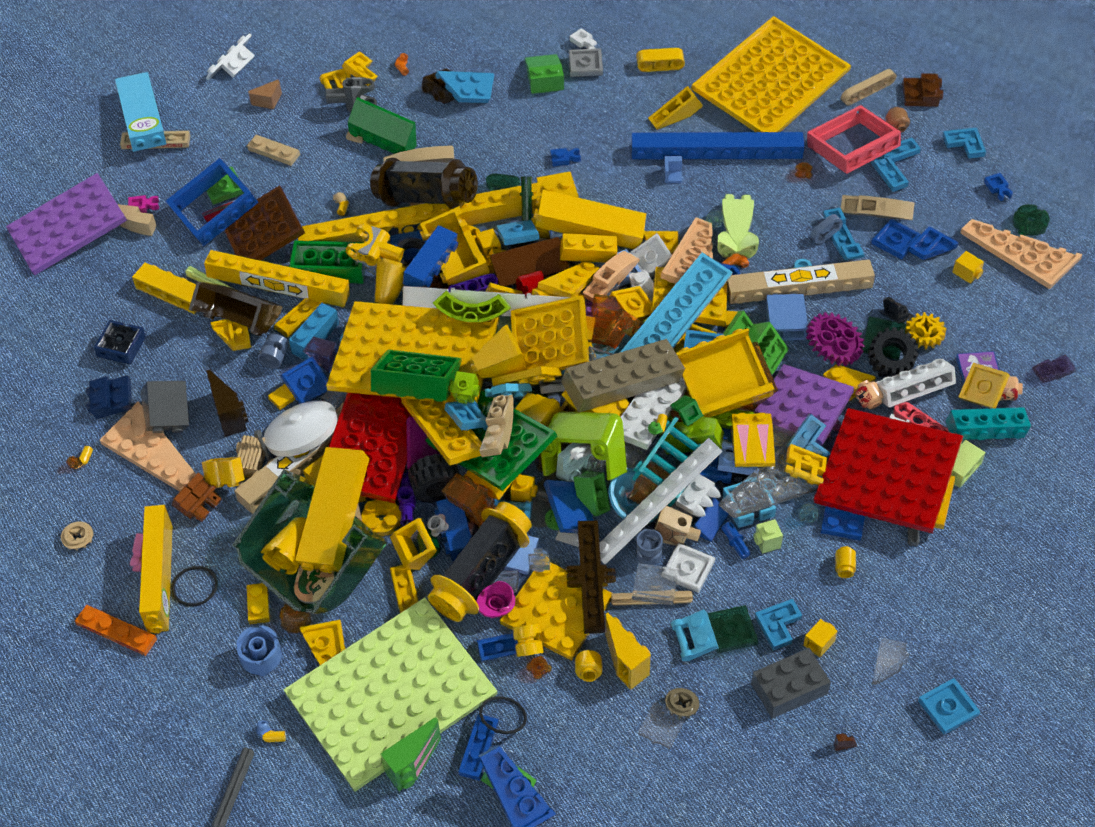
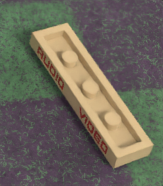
[120,131,190,149]

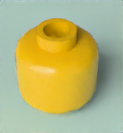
[575,650,603,682]

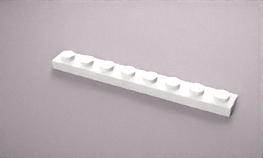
[599,438,723,564]

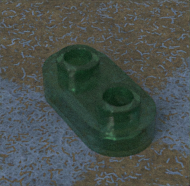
[486,173,520,191]

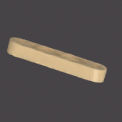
[840,69,897,106]

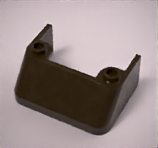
[189,281,283,336]

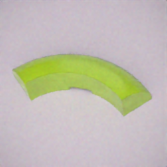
[433,291,511,322]

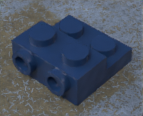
[86,375,132,419]

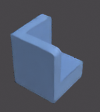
[664,156,682,183]

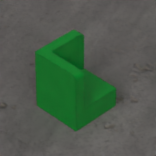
[670,395,703,426]

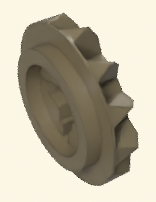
[665,688,699,719]

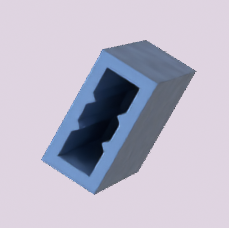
[765,294,808,341]

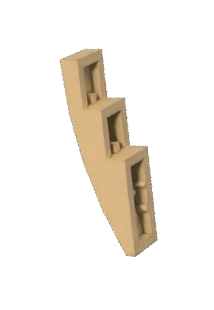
[383,146,454,162]

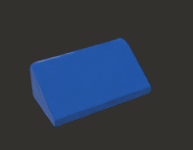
[694,498,730,542]
[476,633,518,661]

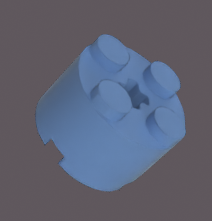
[236,626,282,676]

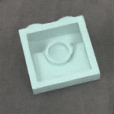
[556,443,595,482]

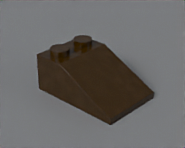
[206,370,249,437]

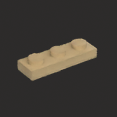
[247,135,300,166]

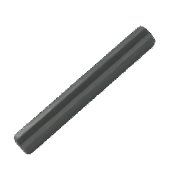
[212,748,254,827]

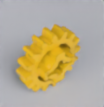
[904,312,946,349]

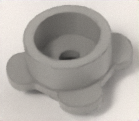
[428,514,449,537]

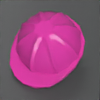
[476,581,515,618]

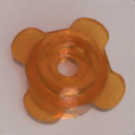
[795,162,813,179]
[526,656,552,679]

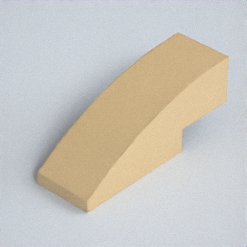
[118,204,156,236]

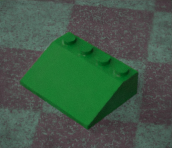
[371,349,462,402]

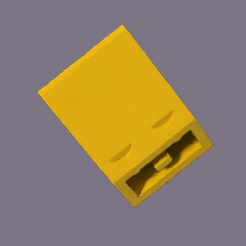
[605,612,651,690]

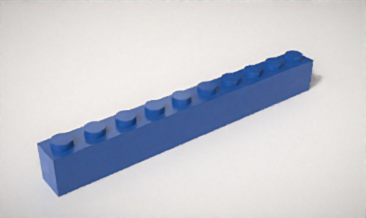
[631,132,804,160]

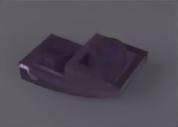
[1032,354,1076,383]

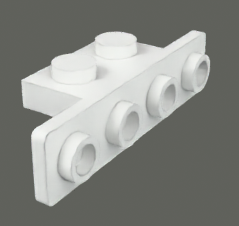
[206,33,255,80]

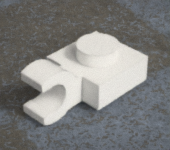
[570,28,597,49]

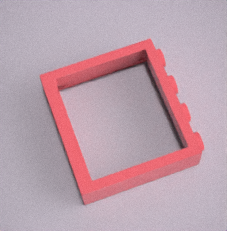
[807,105,901,174]

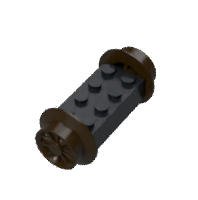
[370,158,478,209]

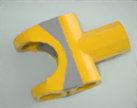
[345,224,404,266]

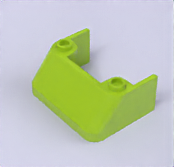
[541,411,627,480]

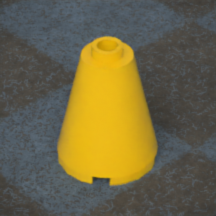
[374,257,408,305]
[261,517,306,575]

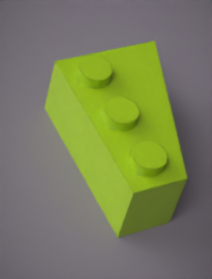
[659,415,724,455]

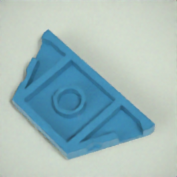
[435,71,494,103]

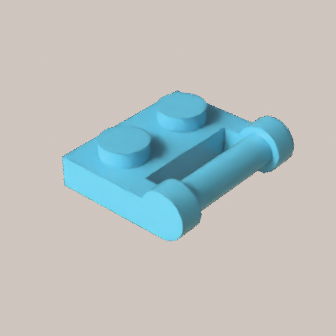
[671,609,719,662]

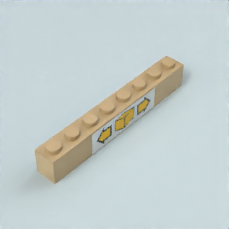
[726,259,875,304]
[234,402,344,514]

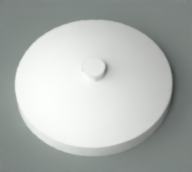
[264,401,338,457]

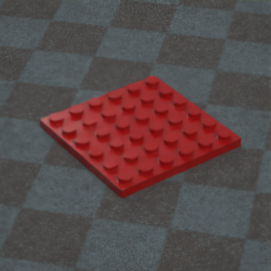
[814,408,963,534]

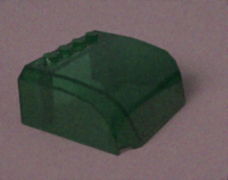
[232,469,387,614]

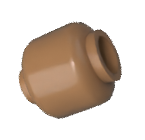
[885,107,910,133]

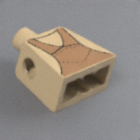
[654,506,701,546]

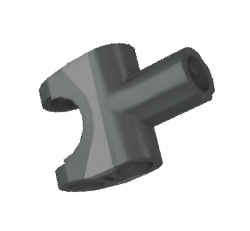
[326,77,377,112]

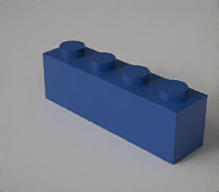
[403,225,458,288]

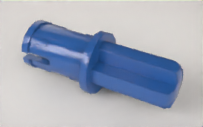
[721,522,750,559]

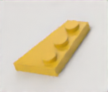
[299,620,345,666]

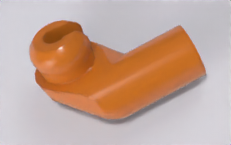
[395,53,409,76]
[721,254,749,268]

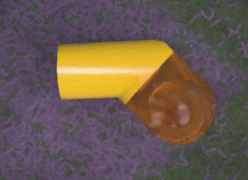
[66,446,93,469]

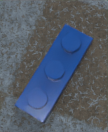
[458,714,499,781]

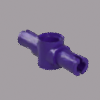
[397,472,416,526]

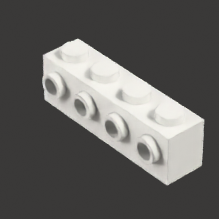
[876,359,956,408]

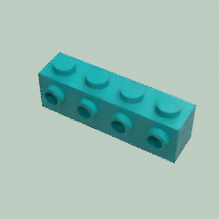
[945,407,1031,441]

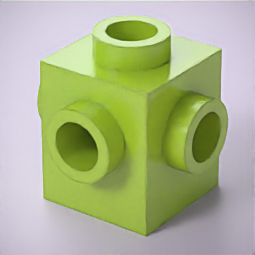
[450,371,480,404]

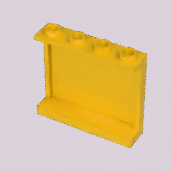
[676,328,774,418]

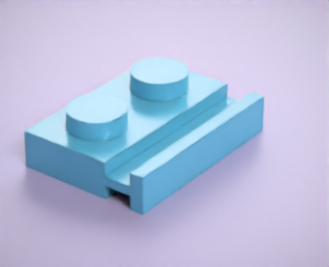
[485,383,532,398]

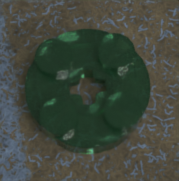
[1012,204,1050,236]

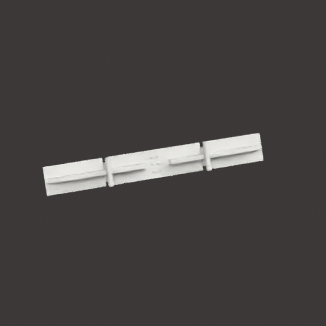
[403,286,571,316]

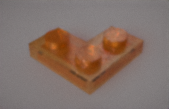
[600,307,644,349]

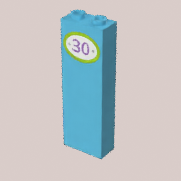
[115,72,167,152]

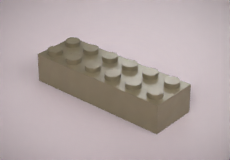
[561,339,685,413]

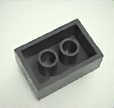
[751,648,831,719]

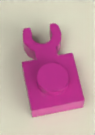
[128,195,159,213]

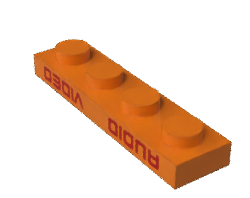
[75,605,157,656]

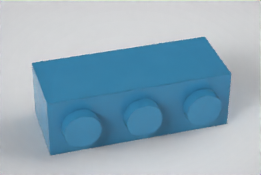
[289,303,339,360]

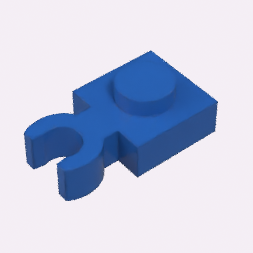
[550,148,581,167]
[984,173,1013,202]

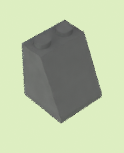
[140,381,189,433]

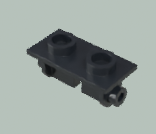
[879,297,914,323]

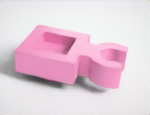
[130,533,143,572]

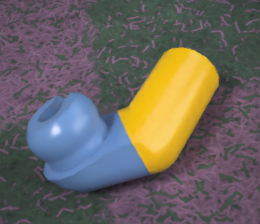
[256,720,286,742]

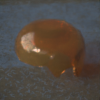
[280,600,311,633]

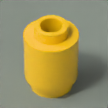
[835,546,856,578]

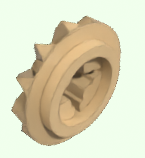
[61,522,94,551]

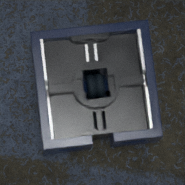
[94,320,146,365]

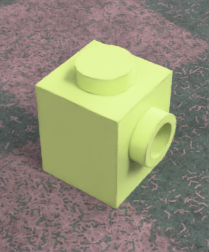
[753,519,783,554]

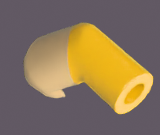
[333,192,349,216]

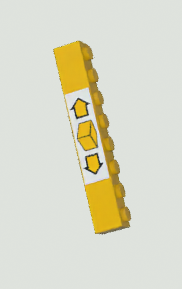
[204,250,350,307]

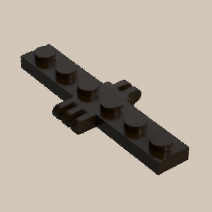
[566,521,616,634]

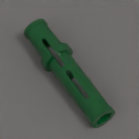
[520,176,534,221]

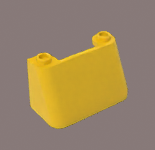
[419,206,490,285]

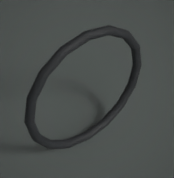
[172,566,218,606]
[479,696,527,734]

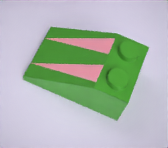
[380,717,441,791]

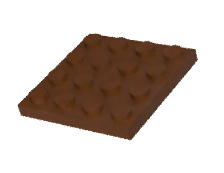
[224,185,305,261]

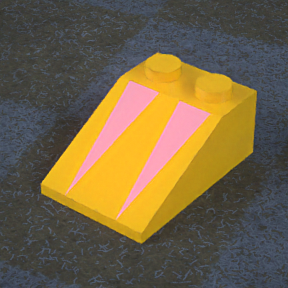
[731,412,775,467]

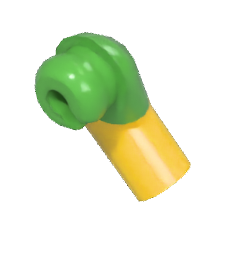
[648,414,668,435]

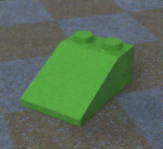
[525,54,564,94]

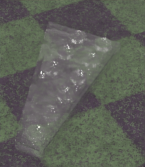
[719,445,822,518]

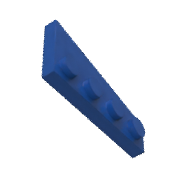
[478,745,556,827]

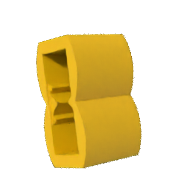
[201,457,245,488]

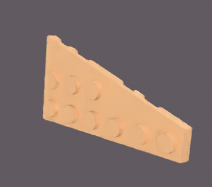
[660,217,713,284]
[960,219,1083,289]
[100,401,196,492]

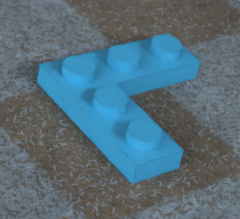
[870,137,921,192]

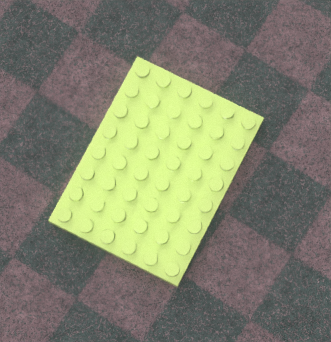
[283,597,498,792]

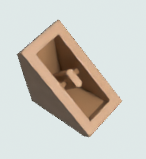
[248,80,282,109]

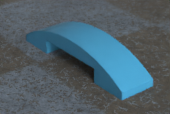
[823,208,865,260]

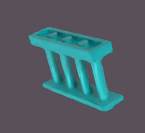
[632,416,701,507]

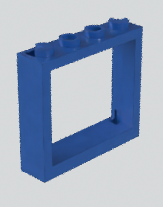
[166,158,259,247]

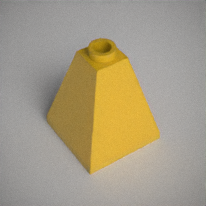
[470,325,528,378]

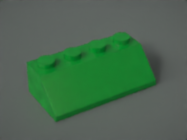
[348,97,417,154]
[289,240,366,284]

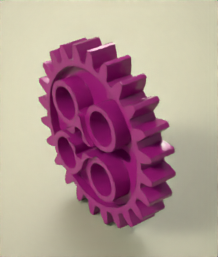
[806,312,865,366]

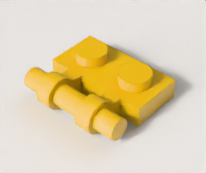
[784,444,827,485]

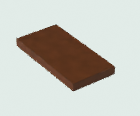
[490,237,569,287]

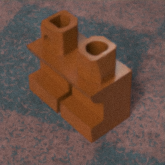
[172,473,221,522]

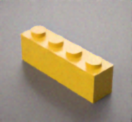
[132,262,197,314]

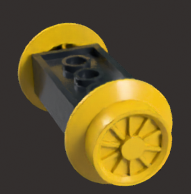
[427,502,532,622]

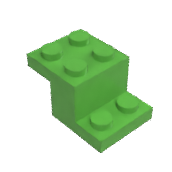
[723,310,789,375]

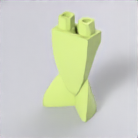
[717,194,759,259]

